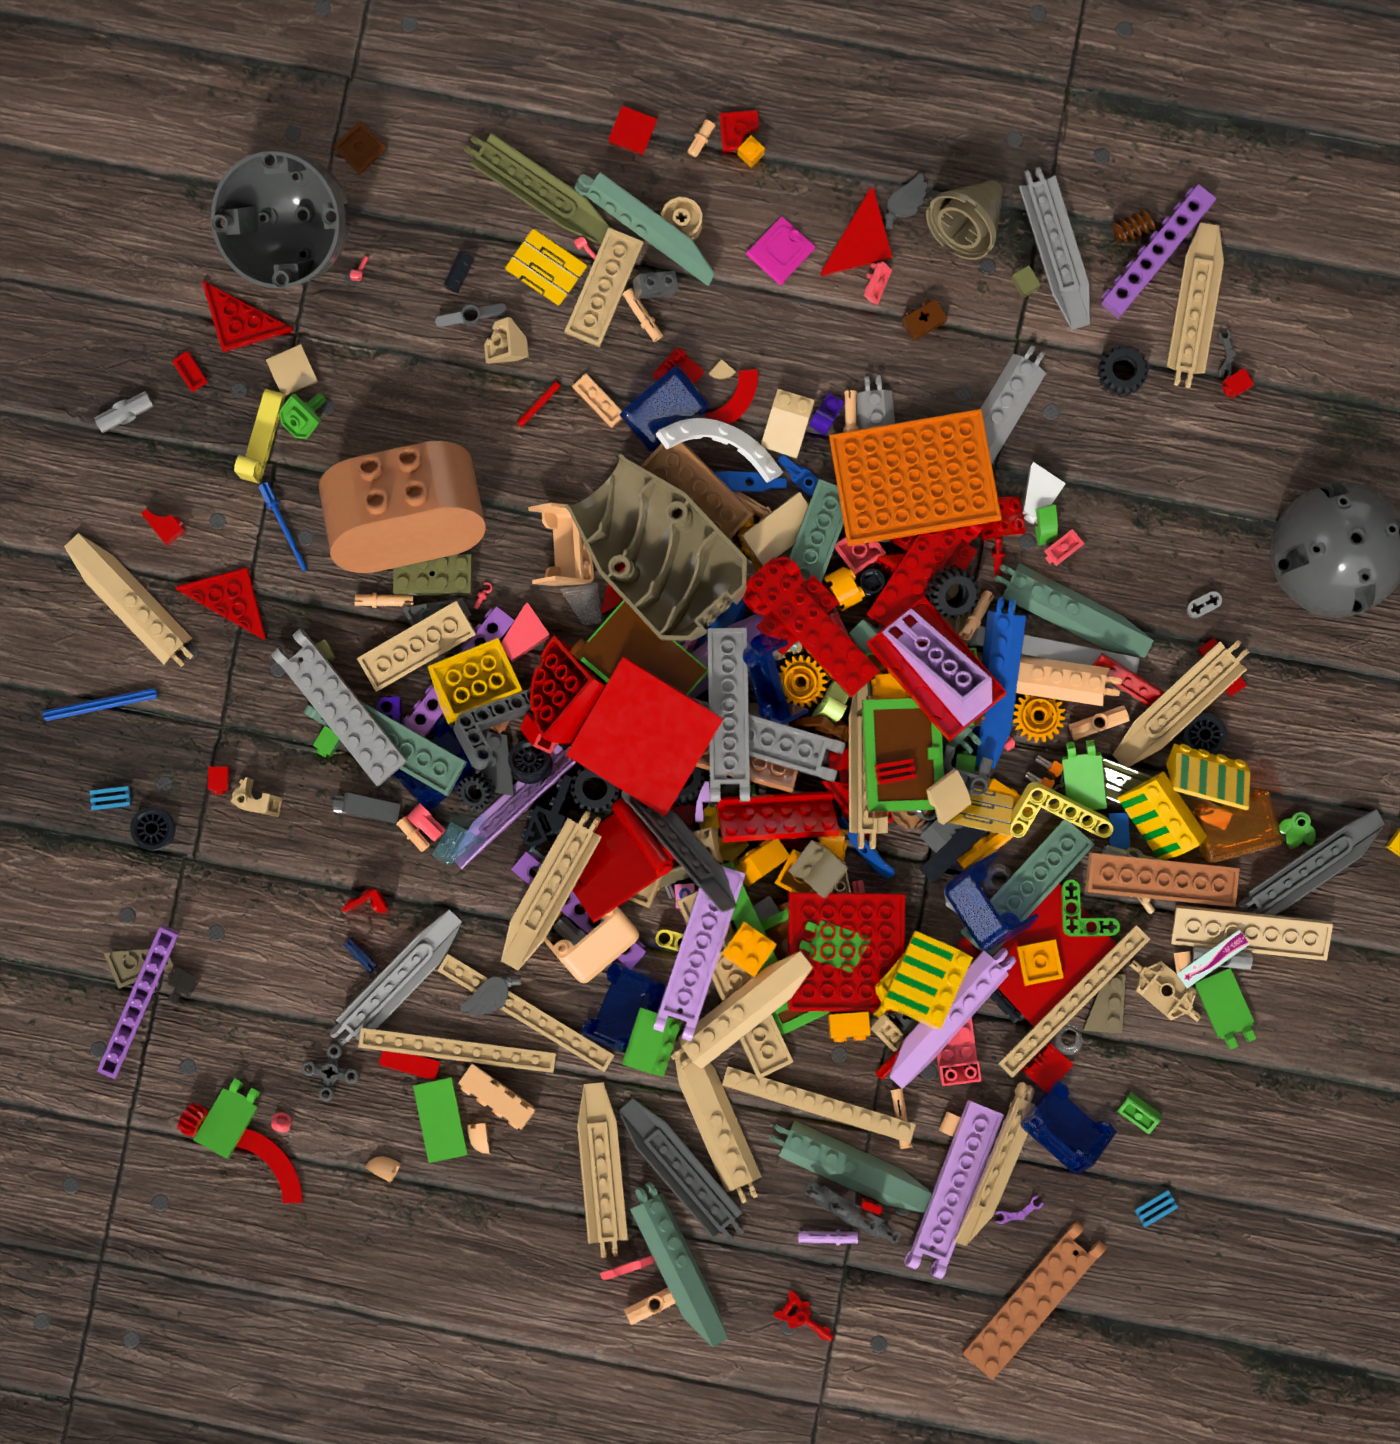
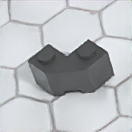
[919,819,963,853]

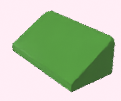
[1117,1092,1162,1134]

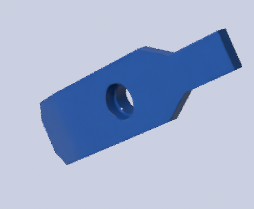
[777,454,819,499]
[715,471,787,492]
[837,816,895,879]

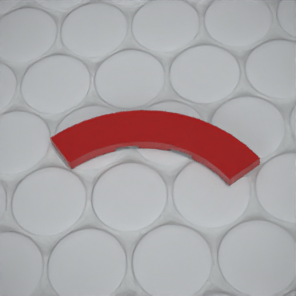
[236,1128,303,1203]

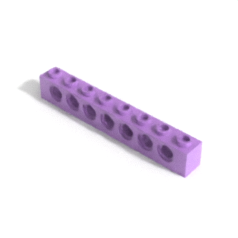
[1101,184,1217,319]
[401,606,515,738]
[511,852,646,970]
[97,925,180,1079]

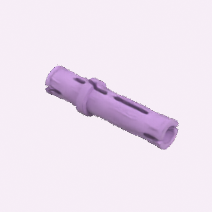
[799,1229,858,1245]

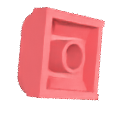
[835,537,887,577]

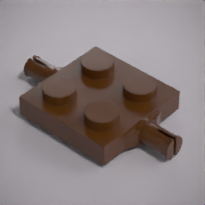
[795,715,849,742]

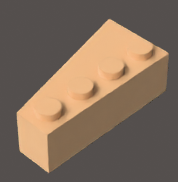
[459,1064,537,1130]

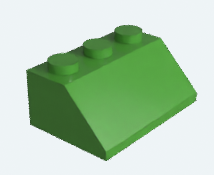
[622,1008,681,1077]

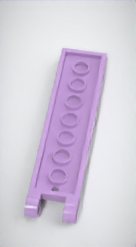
[654,866,745,1041]
[905,1100,1004,1279]

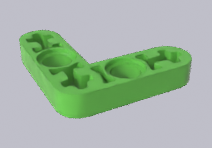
[1061,879,1120,936]

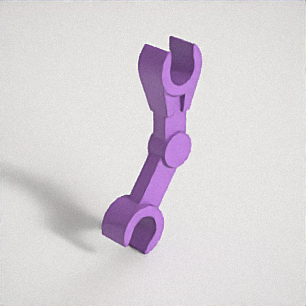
[995,1196,1043,1224]

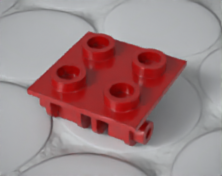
[651,347,705,400]
[1021,1042,1074,1094]

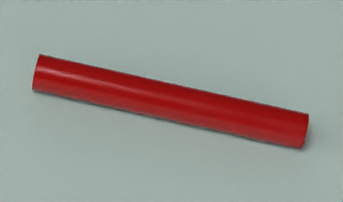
[516,381,561,428]

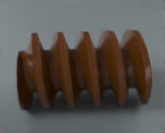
[1112,209,1155,244]

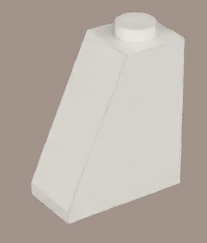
[1022,462,1066,524]

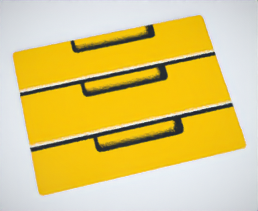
[505,229,587,306]
[948,788,1014,836]

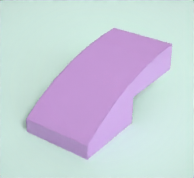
[695,782,710,823]

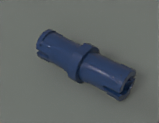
[343,937,378,973]

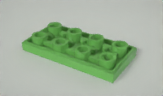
[413,1077,468,1163]

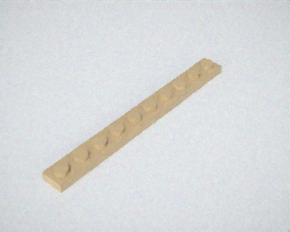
[998,925,1150,1078]
[437,954,615,1072]
[358,1028,556,1073]
[722,1066,916,1143]

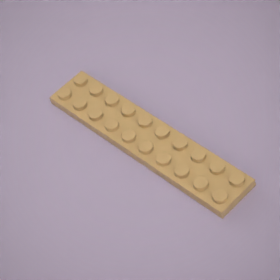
[676,890,793,1079]

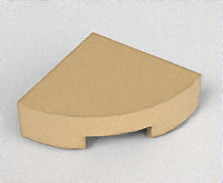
[709,359,736,379]

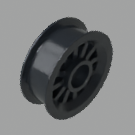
[1182,713,1227,754]
[508,740,553,784]
[130,807,176,851]

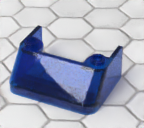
[743,634,808,725]
[945,852,1039,950]

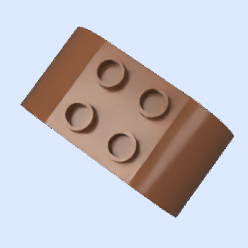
[319,441,486,573]

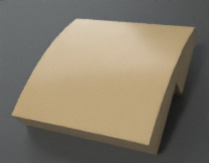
[266,344,318,396]
[927,768,971,825]

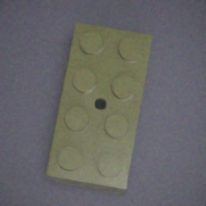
[393,554,473,596]

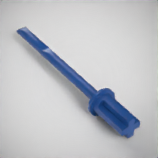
[258,482,307,572]

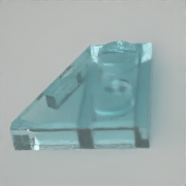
[432,822,482,865]

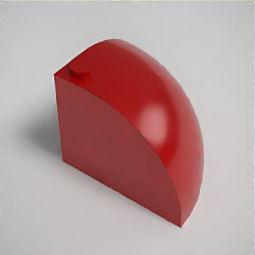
[530,636,607,744]

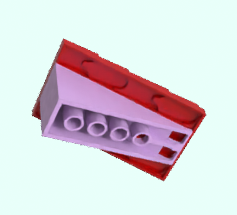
[867,596,1006,742]

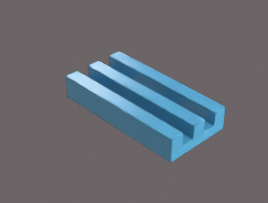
[89,786,131,810]
[1134,1190,1179,1227]

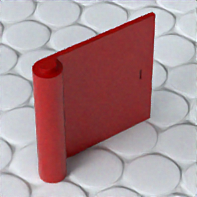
[572,798,673,922]

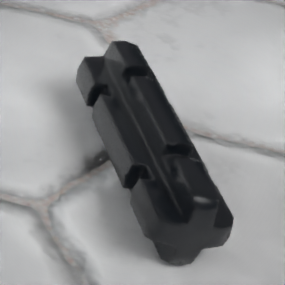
[990,989,1022,1023]

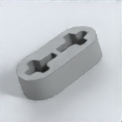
[1186,591,1222,618]

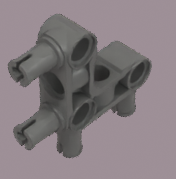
[911,745,993,821]
[805,1183,900,1243]

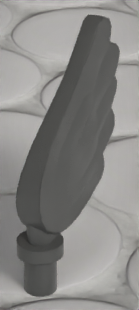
[885,174,927,229]
[460,976,521,1016]

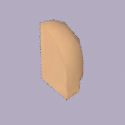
[467,1123,490,1154]
[365,1156,401,1182]

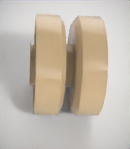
[661,197,702,241]

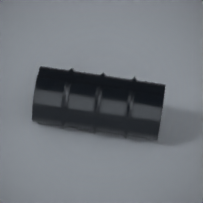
[443,251,474,293]

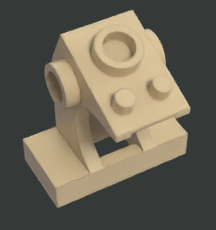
[231,777,283,817]

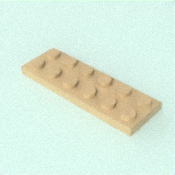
[564,228,644,347]
[357,601,476,692]

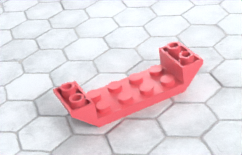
[937,1017,981,1086]

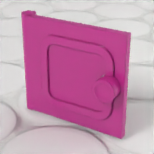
[746,216,816,286]

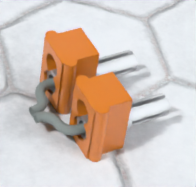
[1025,755,1064,791]

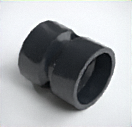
[858,569,885,597]

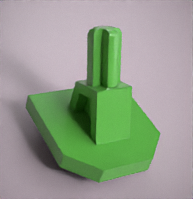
[279,393,326,439]

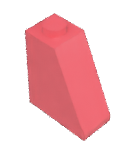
[501,603,550,662]

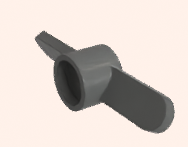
[435,303,507,327]

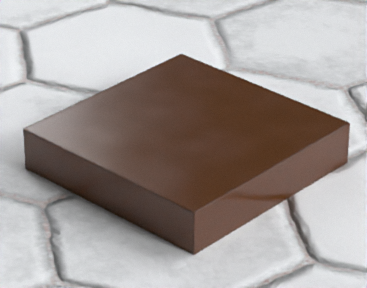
[332,121,387,175]

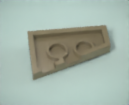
[1082,974,1126,1033]

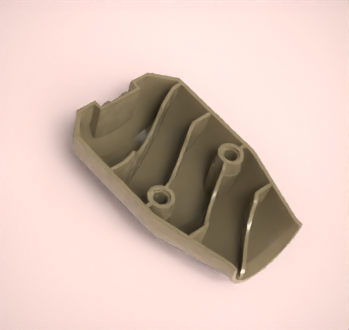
[564,454,748,641]

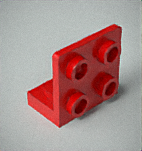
[981,496,1026,541]
[341,888,391,915]

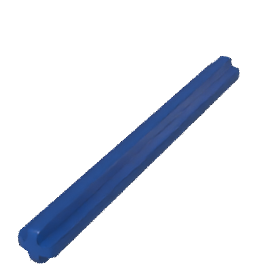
[43,688,158,721]

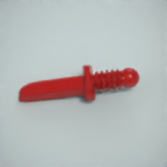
[991,536,1006,581]

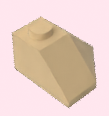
[484,317,529,364]

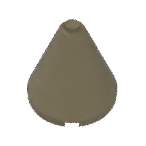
[926,180,1003,260]

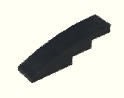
[919,826,985,883]

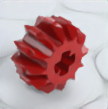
[177,1102,208,1137]

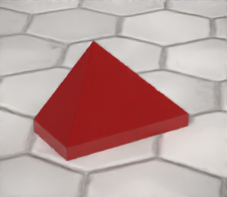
[877,554,906,575]

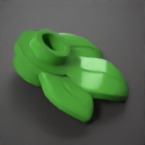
[1277,812,1316,849]

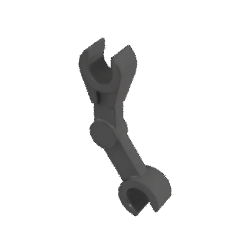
[1217,329,1235,378]

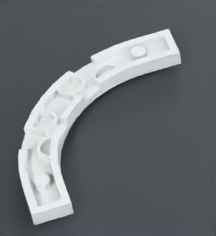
[656,418,783,483]

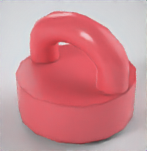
[271,1113,292,1133]

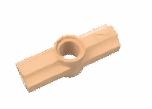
[1068,705,1130,741]
[624,1287,675,1325]

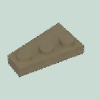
[104,948,174,988]

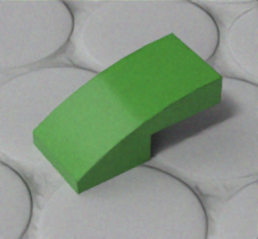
[1035,504,1058,546]

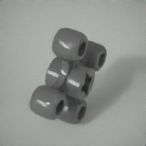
[301,1043,360,1102]

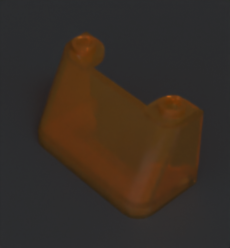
[1191,789,1283,862]

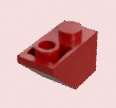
[520,712,556,754]

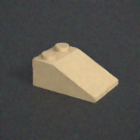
[761,389,815,459]

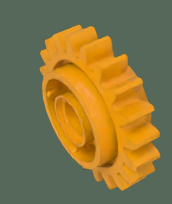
[775,654,830,709]
[1012,694,1066,743]

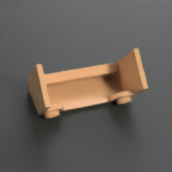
[528,503,594,586]
[544,907,639,983]

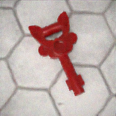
[773,1290,834,1342]

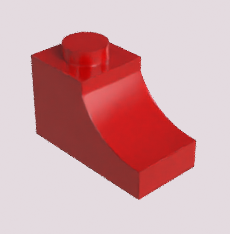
[141,509,186,546]

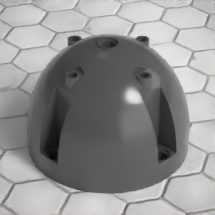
[211,150,350,288]
[1270,482,1400,618]

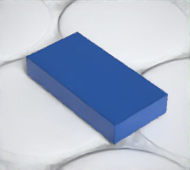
[1108,813,1130,850]

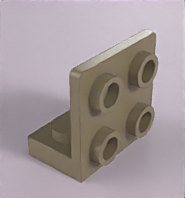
[789,840,848,898]

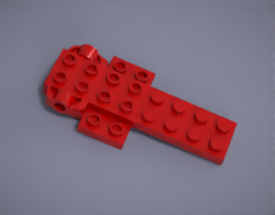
[866,523,986,627]
[742,556,880,698]

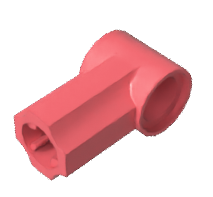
[406,803,446,842]

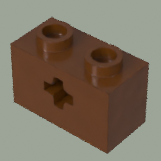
[902,299,947,341]

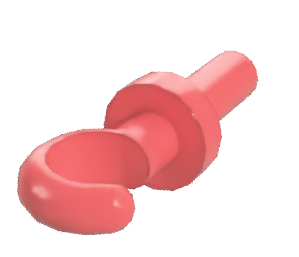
[474,582,493,609]

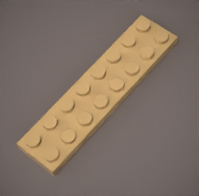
[1170,905,1333,961]

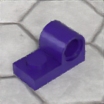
[809,393,845,436]
[377,696,402,724]

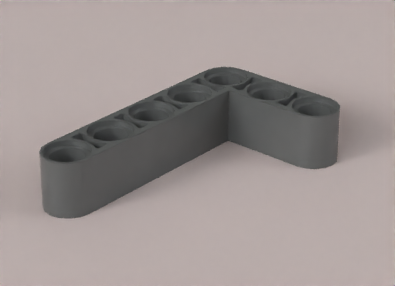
[453,689,532,770]

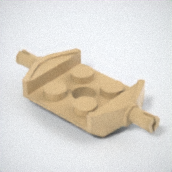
[1129,959,1202,1022]

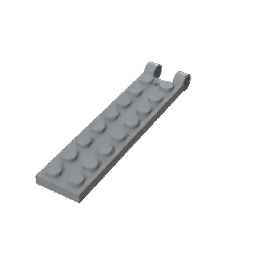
[271,628,408,786]
[708,628,750,802]
[691,697,845,781]

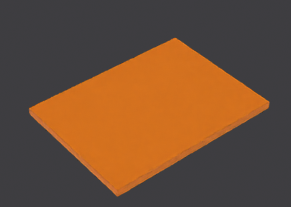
[829,409,1001,546]

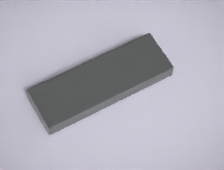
[342,793,401,823]

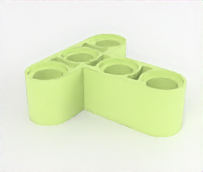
[812,680,849,724]

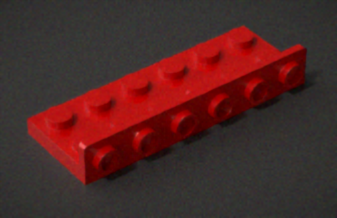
[716,791,840,842]

